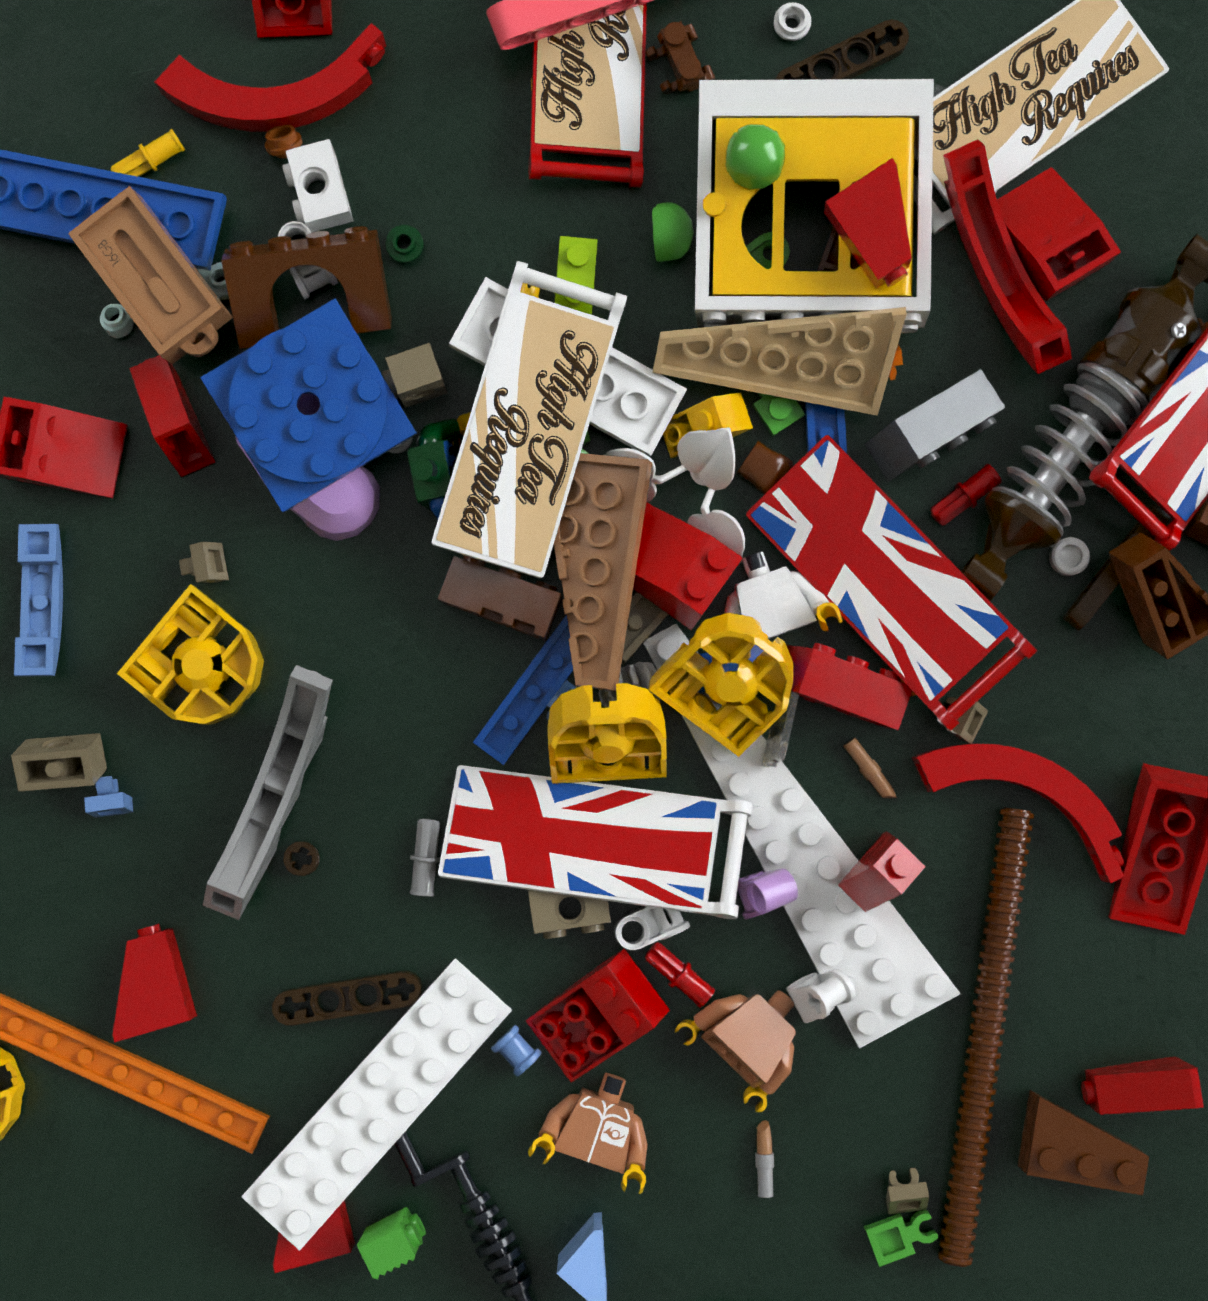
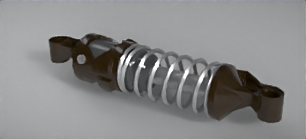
[961,234,1208,601]

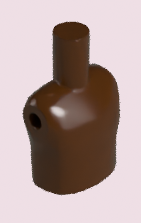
[736,440,794,495]

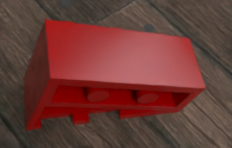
[786,643,912,730]

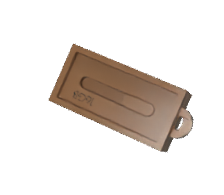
[68,186,233,364]

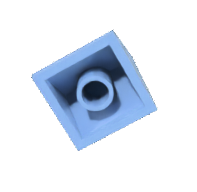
[557,1212,607,1301]

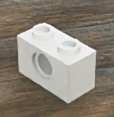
[282,139,354,233]

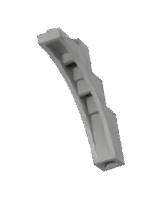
[203,665,333,920]

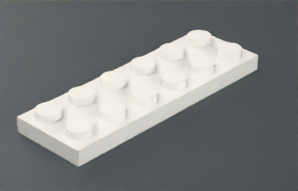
[449,277,687,457]

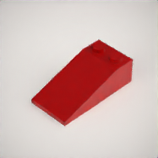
[633,502,743,630]
[1109,763,1208,935]

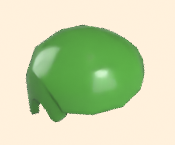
[726,124,785,189]
[652,202,694,262]

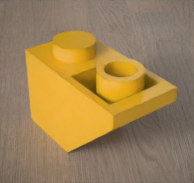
[663,393,753,458]

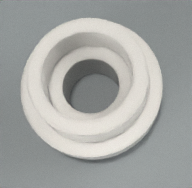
[773,2,811,41]

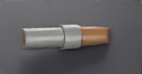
[755,1120,774,1198]

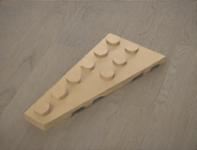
[652,307,907,416]

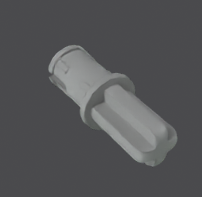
[410,819,440,896]

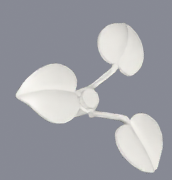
[605,427,745,564]

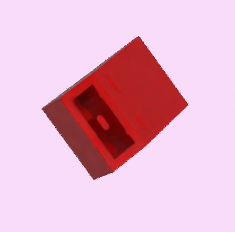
[997,167,1121,301]
[0,397,128,499]
[526,948,670,1082]

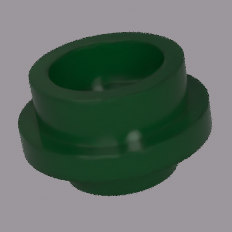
[385,225,424,263]

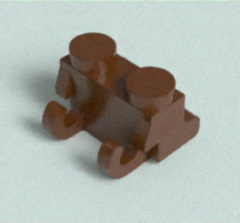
[645,21,716,94]

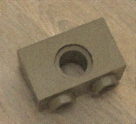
[382,343,448,408]
[11,733,107,792]
[528,890,611,939]

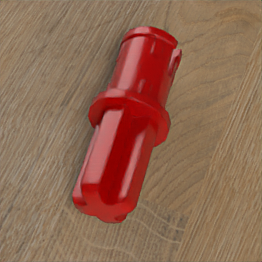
[930,464,1002,526]
[645,942,716,1008]

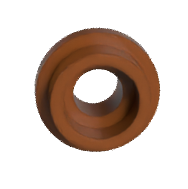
[265,125,303,158]

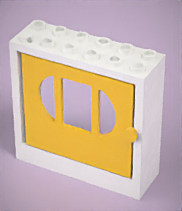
[695,79,934,333]

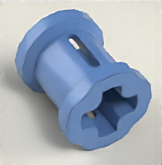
[491,1024,542,1077]

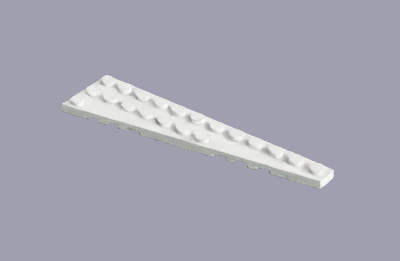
[643,624,961,1048]

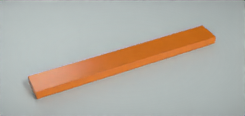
[0,993,270,1154]

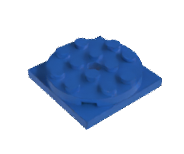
[200,298,417,513]

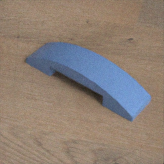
[14,524,63,677]

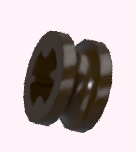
[283,841,320,876]

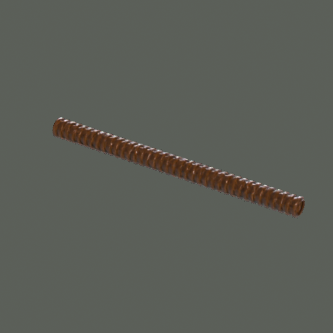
[938,807,1034,1267]

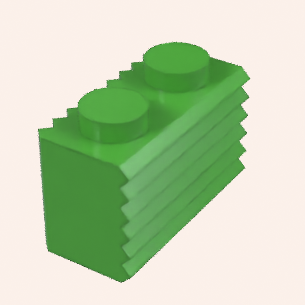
[357,1207,426,1280]

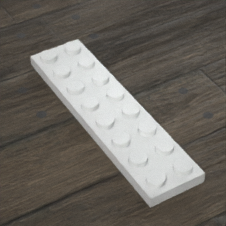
[241,958,512,1251]

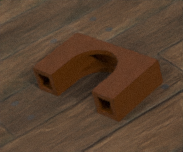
[221,226,392,349]

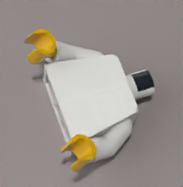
[723,551,842,659]

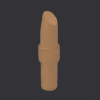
[843,737,897,798]

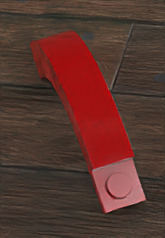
[154,23,386,132]
[943,139,1072,374]
[912,744,1125,883]

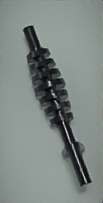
[394,1131,533,1301]

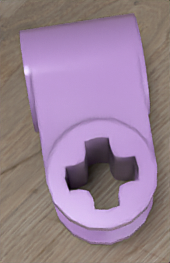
[737,868,798,919]

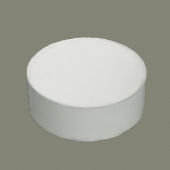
[1049,537,1090,576]

